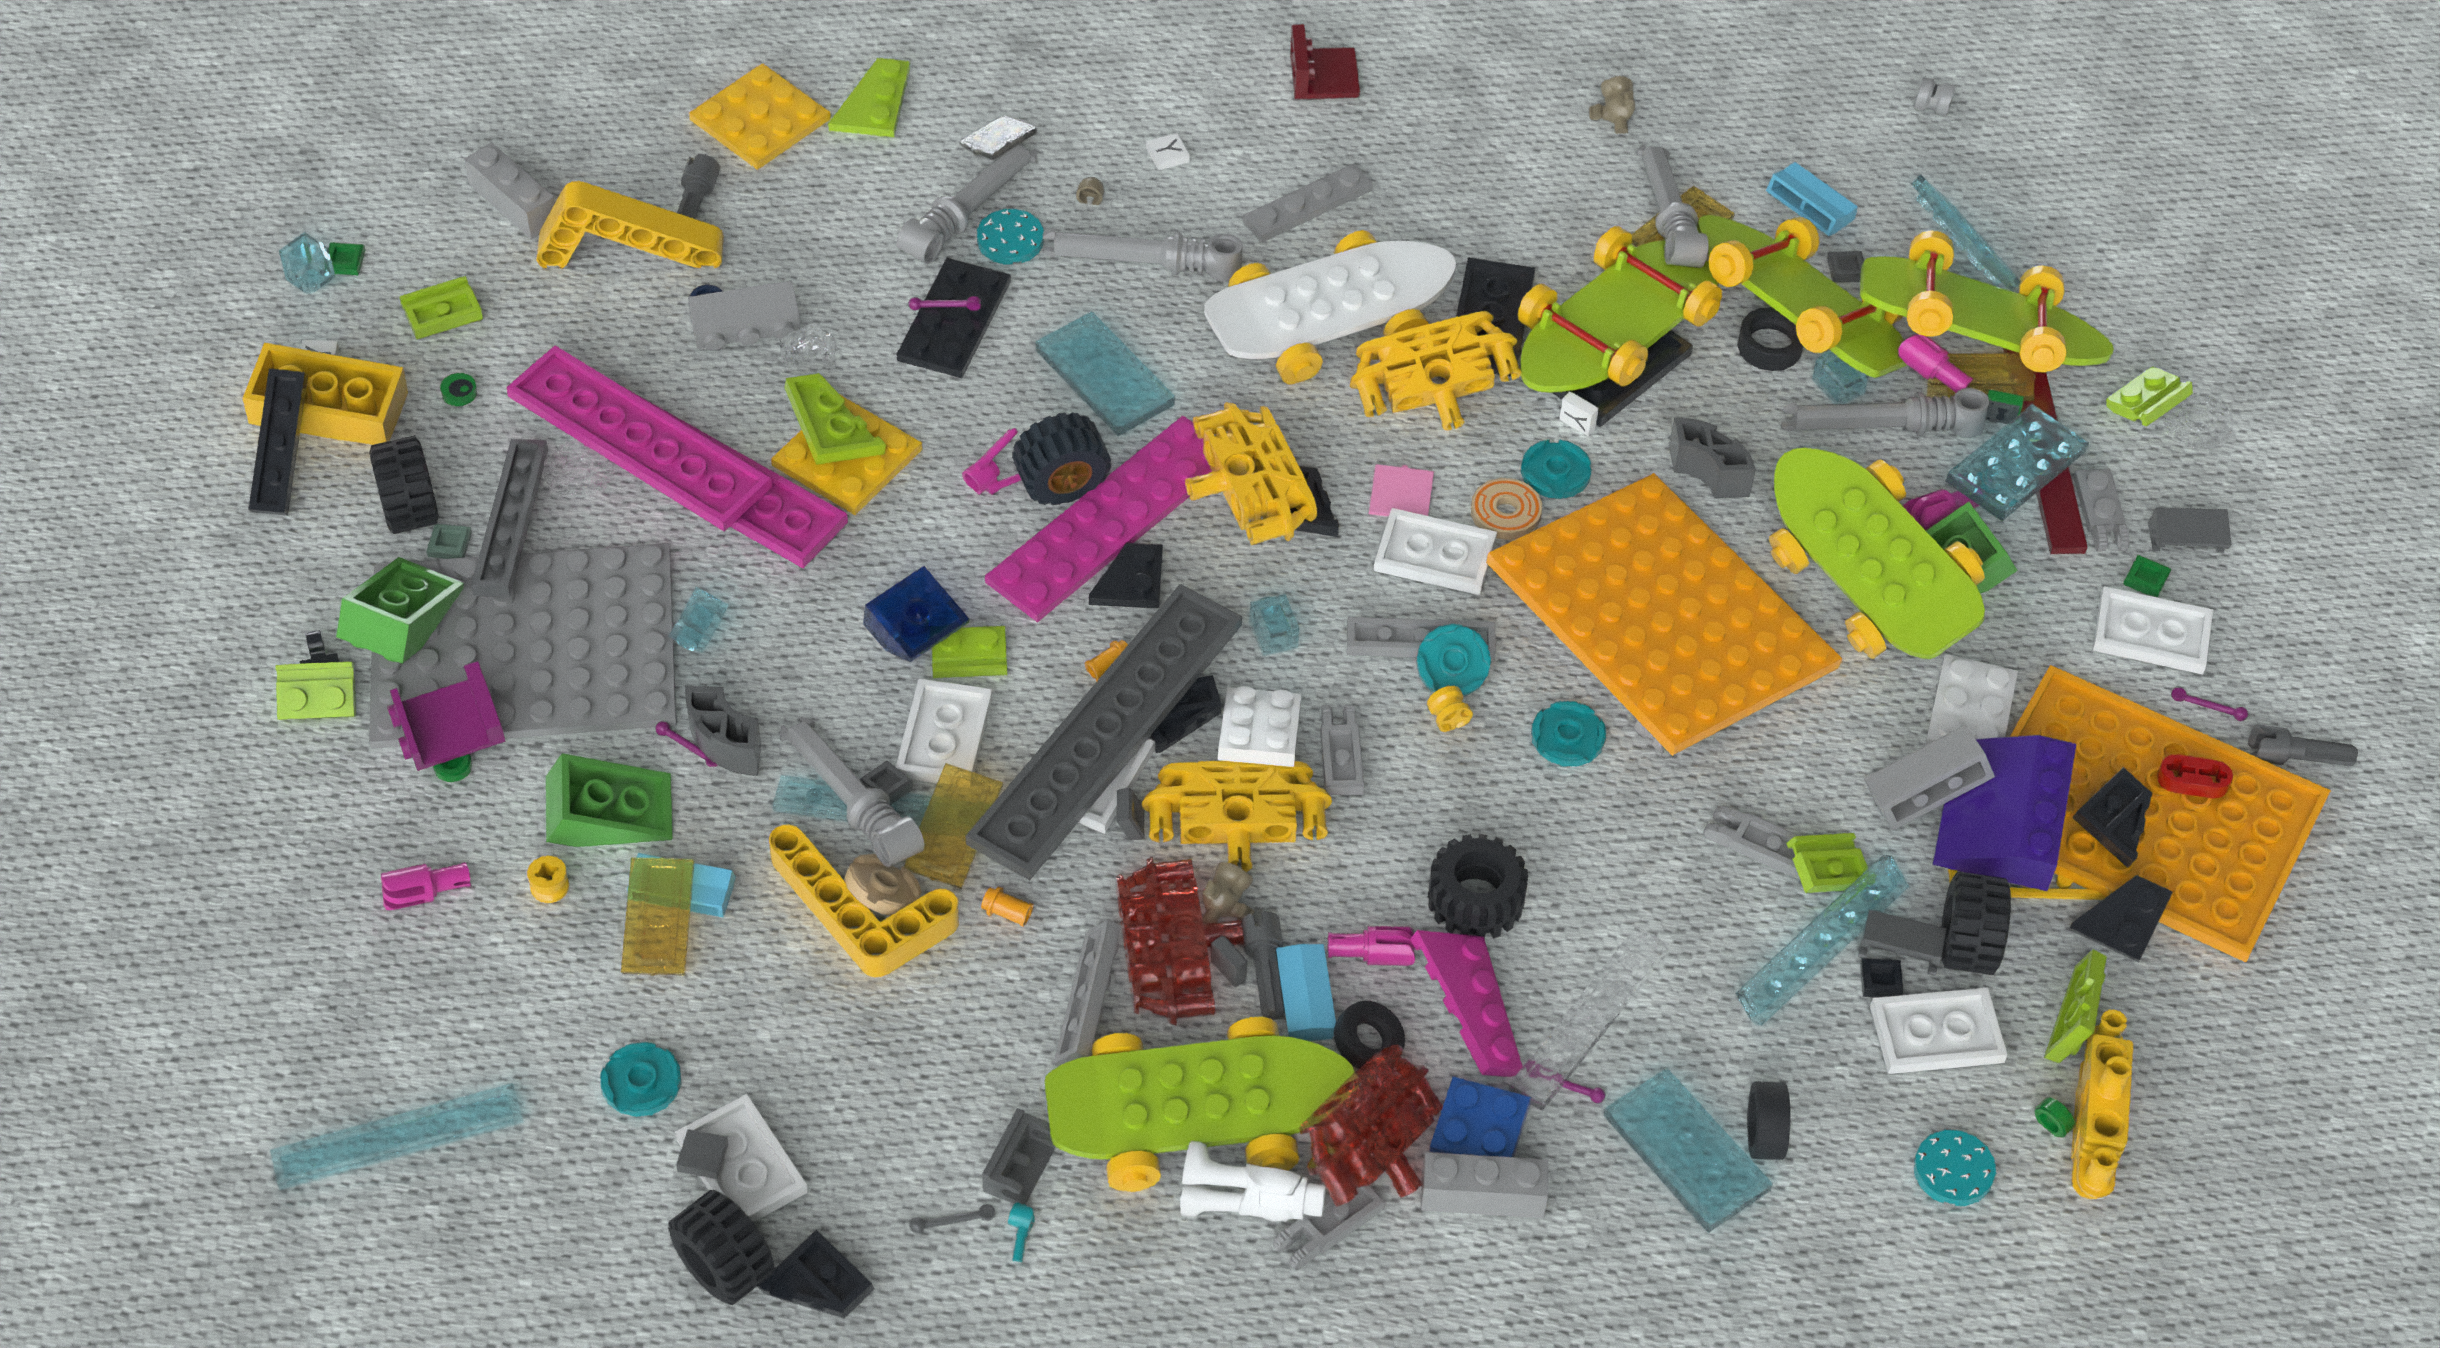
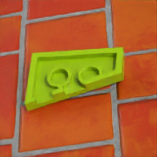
[828,58,910,137]
[784,373,886,465]
[2044,949,2107,1063]

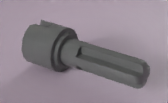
[677,153,720,219]
[2248,724,2358,766]
[1241,911,1285,1020]

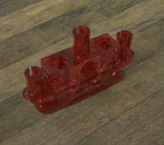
[1116,856,1244,1026]
[1299,1044,1443,1206]

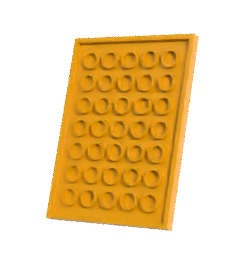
[1486,473,1842,756]
[2010,665,2331,963]

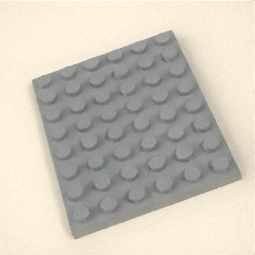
[369,543,676,749]

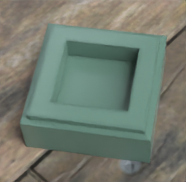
[426,523,472,559]

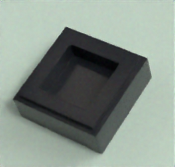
[1860,958,1903,997]

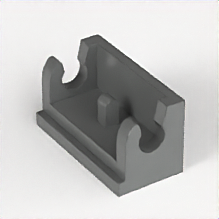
[2148,507,2232,553]
[1858,909,1947,976]
[982,1108,1056,1205]

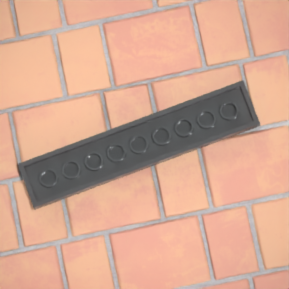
[966,584,1242,881]

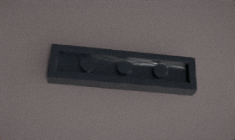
[248,369,308,516]

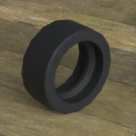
[1737,307,1803,371]
[1747,1081,1790,1160]

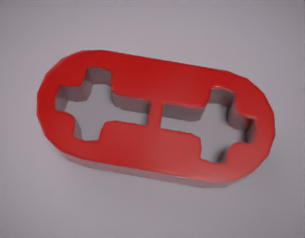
[2157,754,2233,798]

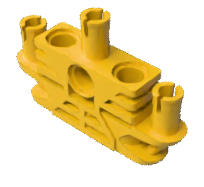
[1349,311,1521,430]
[1185,402,1317,545]
[1141,761,1332,872]
[2071,1009,2133,1199]

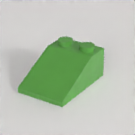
[1926,502,2018,594]
[336,557,464,664]
[545,753,673,847]

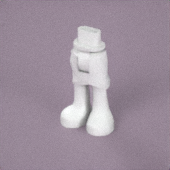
[1180,1141,1326,1222]

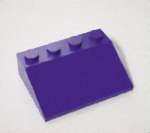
[1932,735,2076,891]

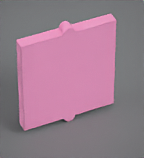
[1369,464,1434,516]

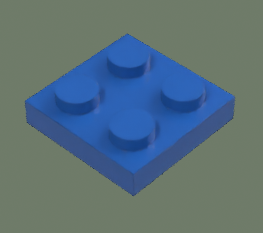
[1430,1076,1531,1158]

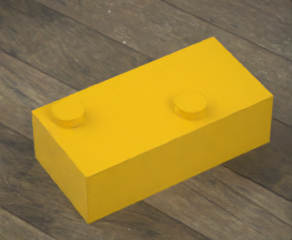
[242,342,408,445]

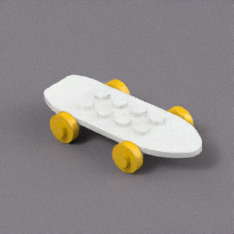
[1204,230,1456,385]

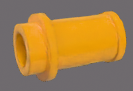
[1084,640,1128,681]
[981,886,1034,927]

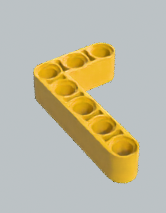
[536,181,724,268]
[769,824,959,977]

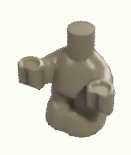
[1589,76,1635,134]
[1200,862,1255,930]

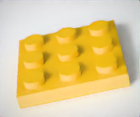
[689,63,831,170]
[771,395,923,515]

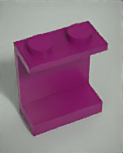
[387,661,506,771]

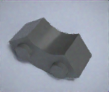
[1669,418,1756,498]
[685,686,761,776]

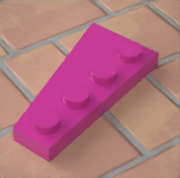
[1410,930,1523,1077]

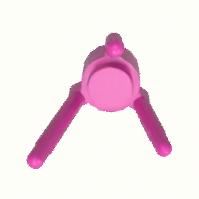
[962,428,1021,495]

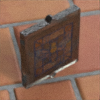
[959,115,1037,160]

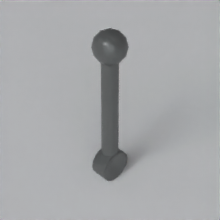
[909,1204,995,1234]

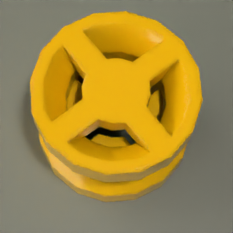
[1427,686,1473,732]
[527,855,569,903]

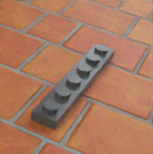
[471,439,548,597]

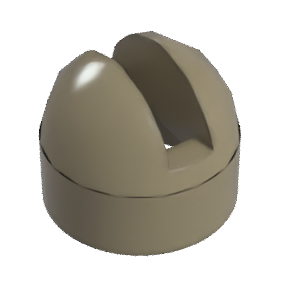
[1076,177,1104,205]

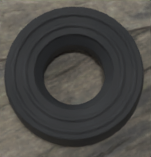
[1334,1001,1405,1072]

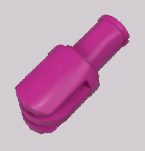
[1898,333,1973,393]
[1903,485,1981,531]
[381,862,471,910]
[1327,926,1415,966]

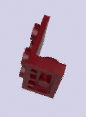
[1290,24,1360,99]

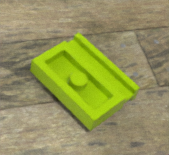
[399,276,483,340]
[2106,366,2193,427]
[931,626,1007,678]
[275,661,356,720]
[1786,833,1873,893]

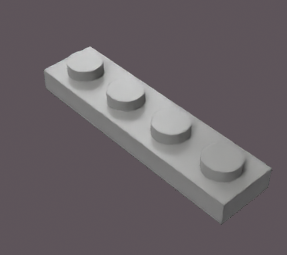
[1243,163,1373,243]
[1347,617,1496,660]
[1053,919,1121,1067]

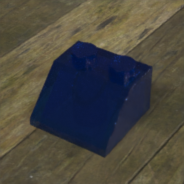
[863,566,970,662]

